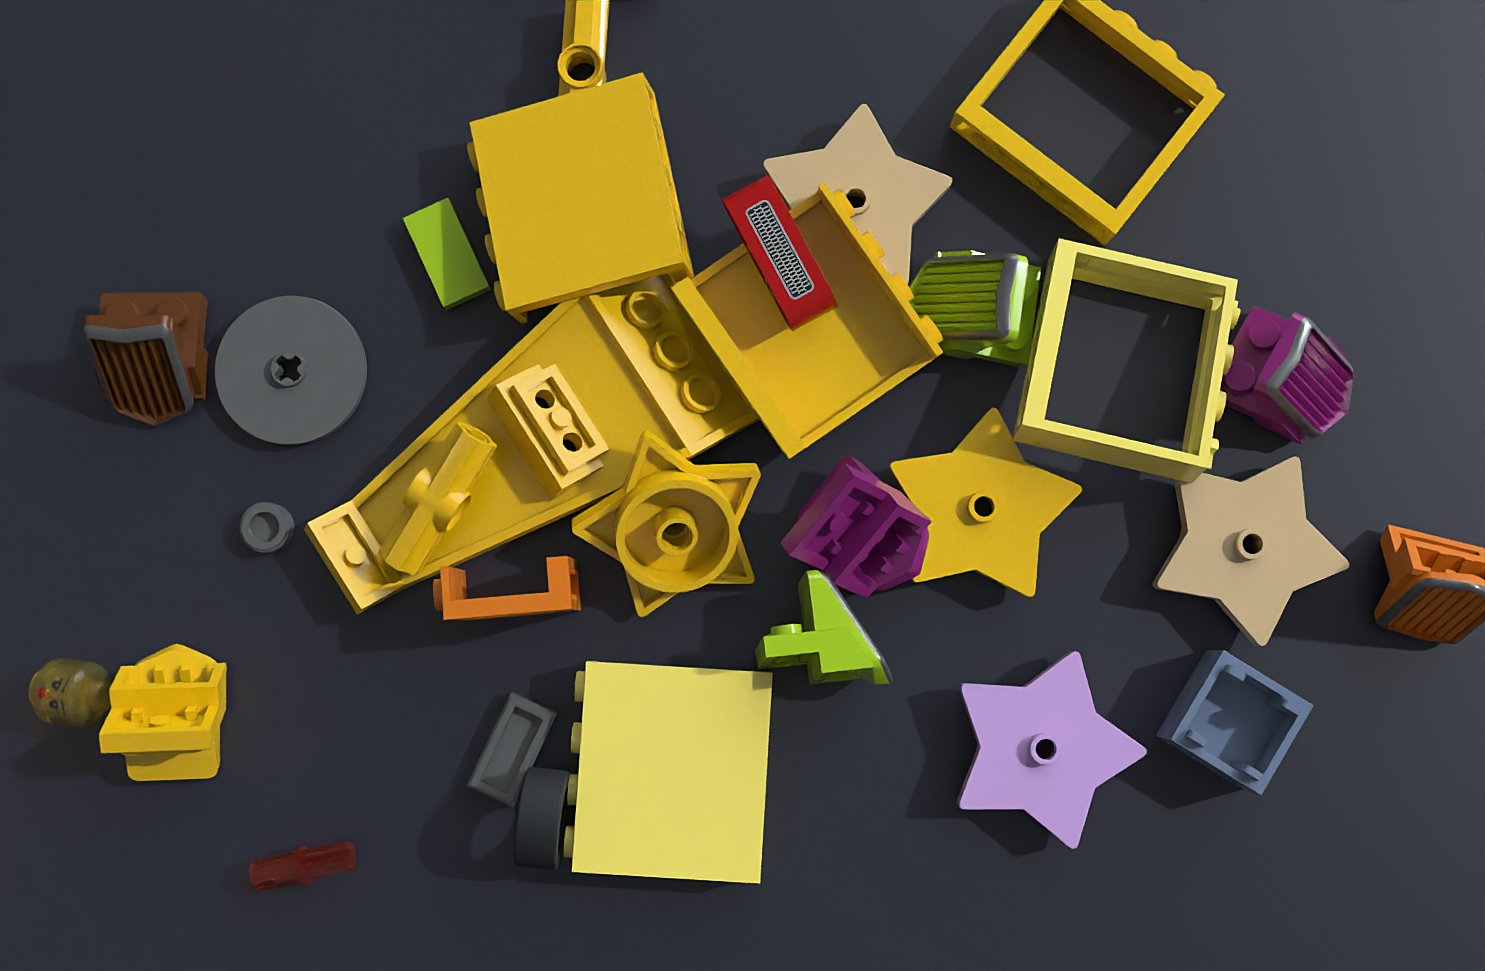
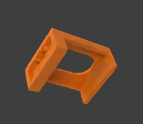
[433,556,581,621]

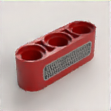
[721,175,838,331]

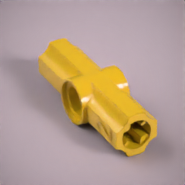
[557,0,610,97]
[378,422,497,576]

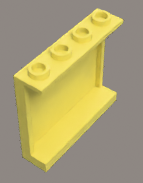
[564,661,773,884]

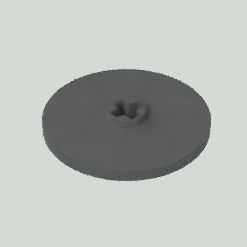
[215,296,367,445]

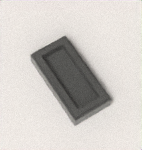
[466,692,559,808]

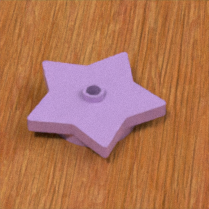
[957,651,1147,849]

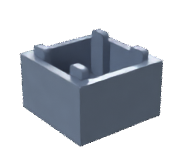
[1156,650,1314,795]

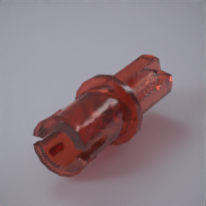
[249,841,357,893]

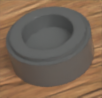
[239,502,295,553]

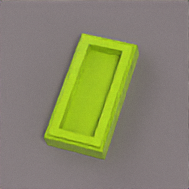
[403,198,491,310]

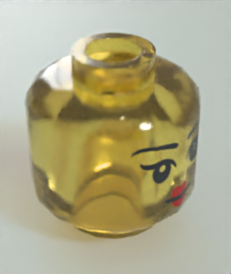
[29,657,112,728]

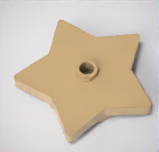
[763,104,953,285]
[1152,456,1350,646]

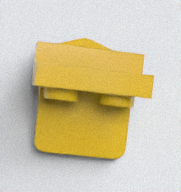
[99,644,227,781]

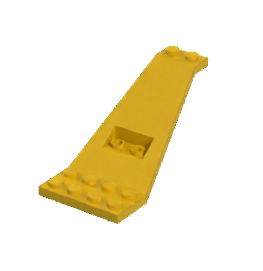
[304,273,760,615]

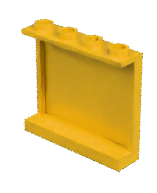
[467,72,695,324]
[671,181,943,460]

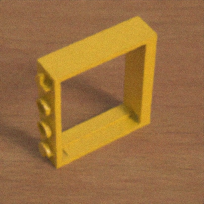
[949,0,1225,246]

